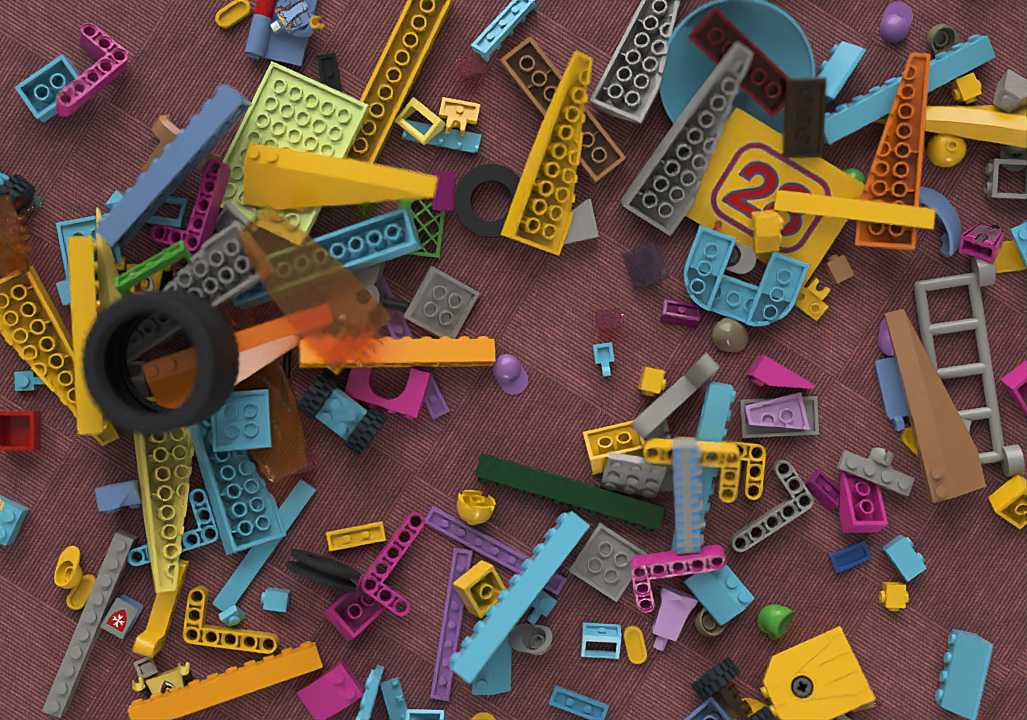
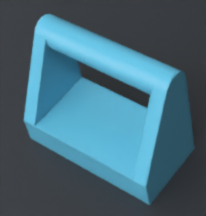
[146,196,189,229]
[581,623,621,659]

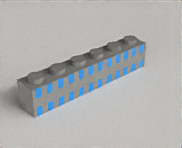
[672,438,704,554]

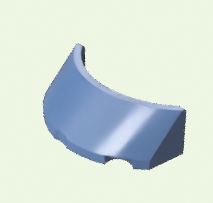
[919,186,962,258]

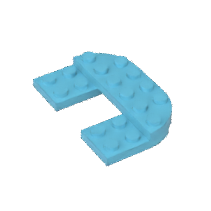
[683,225,810,326]

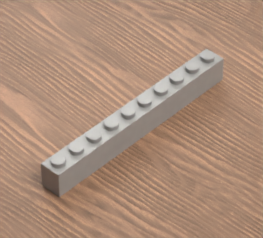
[42,530,139,718]

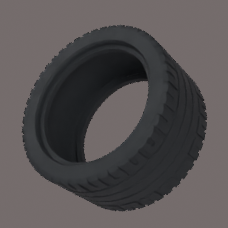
[81,290,240,435]

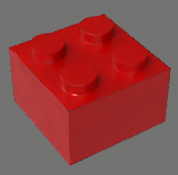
[0,411,41,451]

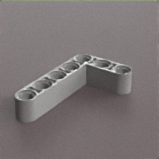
[630,353,720,439]
[729,459,814,552]

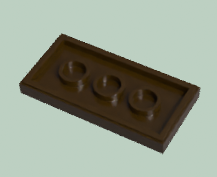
[782,78,827,158]

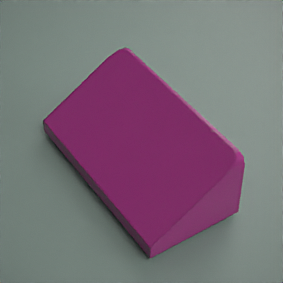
[432,171,455,211]
[660,299,701,328]
[804,469,840,511]

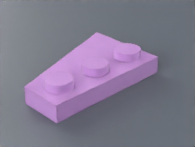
[744,392,810,430]

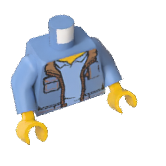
[270,0,324,37]

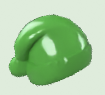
[757,604,794,640]

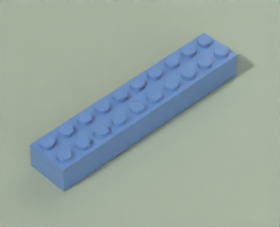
[95,84,252,247]

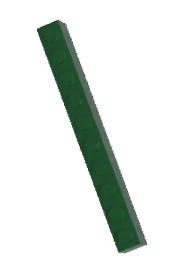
[475,452,666,532]

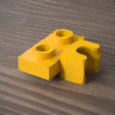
[439,97,480,137]
[795,277,831,321]

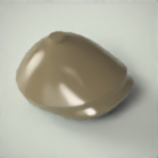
[712,317,749,353]

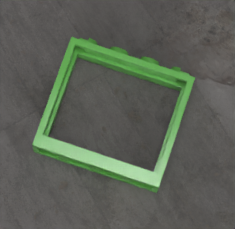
[114,240,193,297]

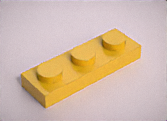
[326,521,387,551]

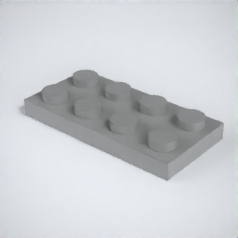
[740,396,819,438]

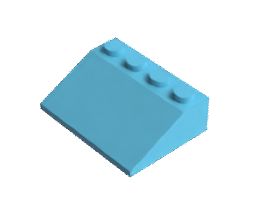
[935,629,993,720]

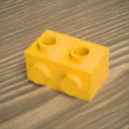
[637,366,666,396]

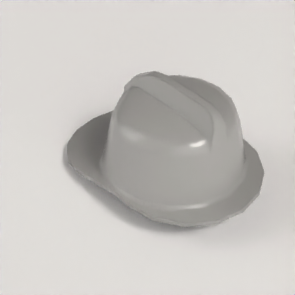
[508,624,553,656]

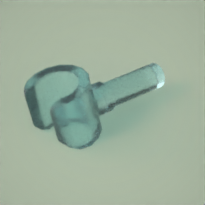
[20,195,44,217]

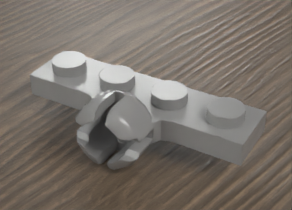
[837,447,915,496]

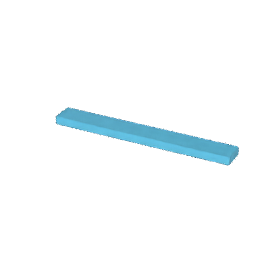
[212,479,317,611]

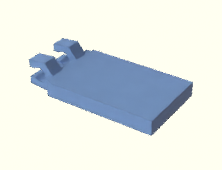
[873,357,908,431]

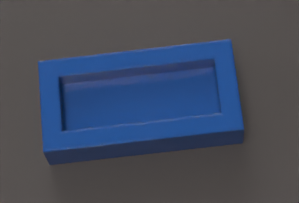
[828,540,872,573]

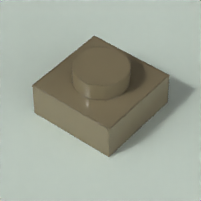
[134,657,159,680]

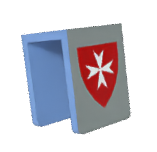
[100,594,144,639]

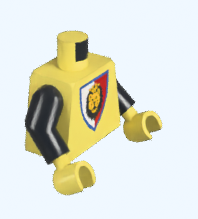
[132,662,195,699]

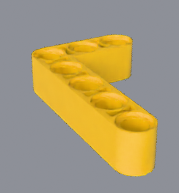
[673,436,766,500]
[643,438,741,503]
[133,558,189,658]
[183,586,280,654]

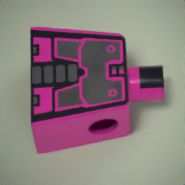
[959,223,1004,263]

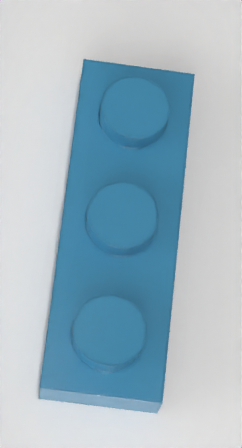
[548,685,609,720]

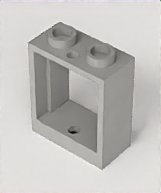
[984,159,1027,200]

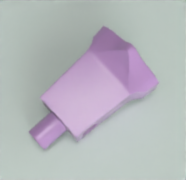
[651,584,698,651]

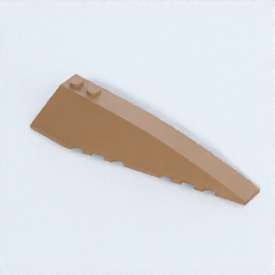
[884,309,986,503]

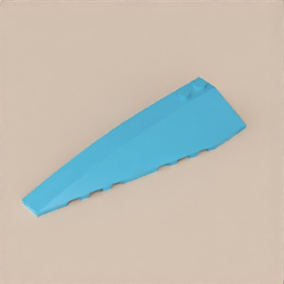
[189,417,286,555]

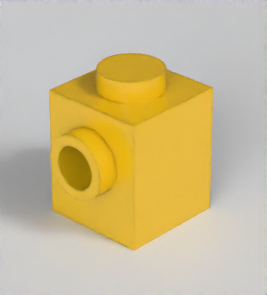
[950,72,982,105]
[879,582,909,611]

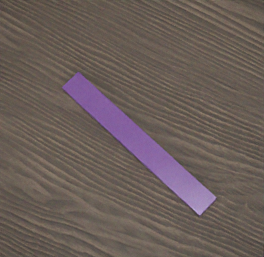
[379,275,450,420]
[425,505,567,595]
[430,547,473,702]

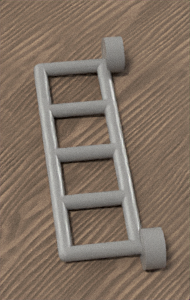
[913,257,1025,477]

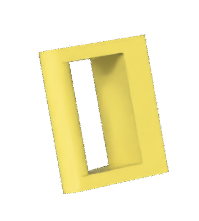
[395,97,446,145]

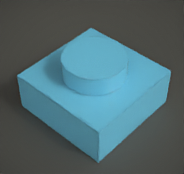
[219,605,246,627]

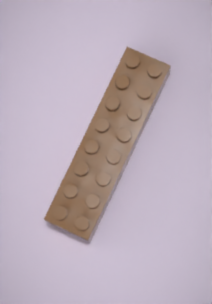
[500,36,626,185]

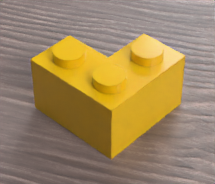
[751,210,783,253]

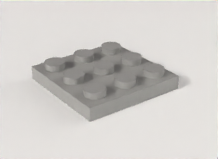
[403,266,480,339]
[600,452,667,498]
[568,522,648,602]

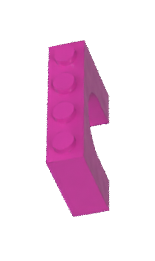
[344,367,433,420]

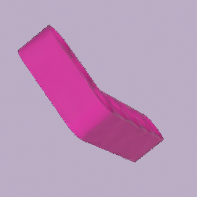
[55,23,129,116]
[151,159,231,253]
[360,512,425,616]
[630,545,726,613]

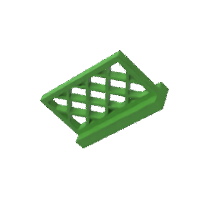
[398,198,445,258]

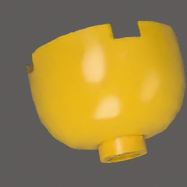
[926,133,967,168]
[456,490,496,525]

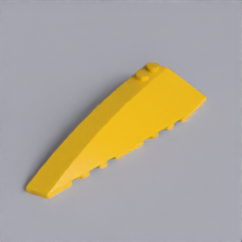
[501,51,593,256]
[0,265,120,446]

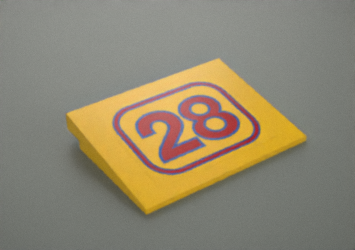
[685,107,865,286]

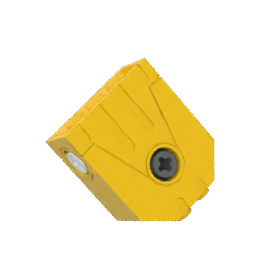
[760,626,875,720]

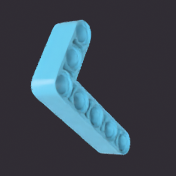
[127,487,220,566]

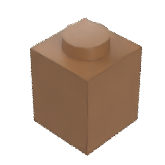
[823,253,855,285]

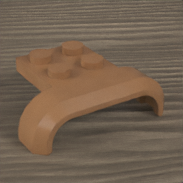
[141,114,222,194]

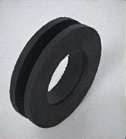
[455,164,520,238]
[285,549,361,592]

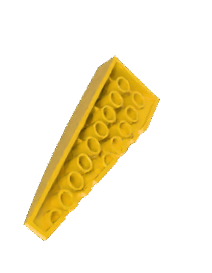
[873,105,1027,148]
[244,142,438,211]

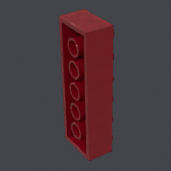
[687,7,789,118]

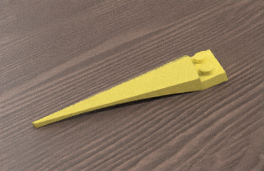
[96,207,143,358]

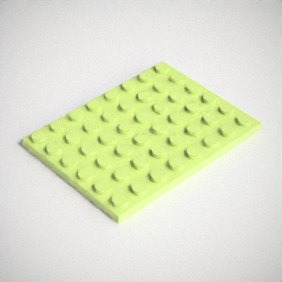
[211,61,371,247]

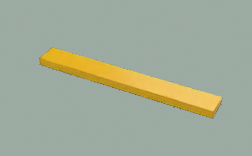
[774,190,936,229]

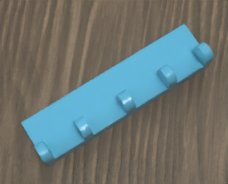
[471,0,537,62]
[402,120,482,154]
[380,677,408,720]

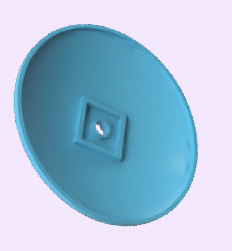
[659,0,815,135]

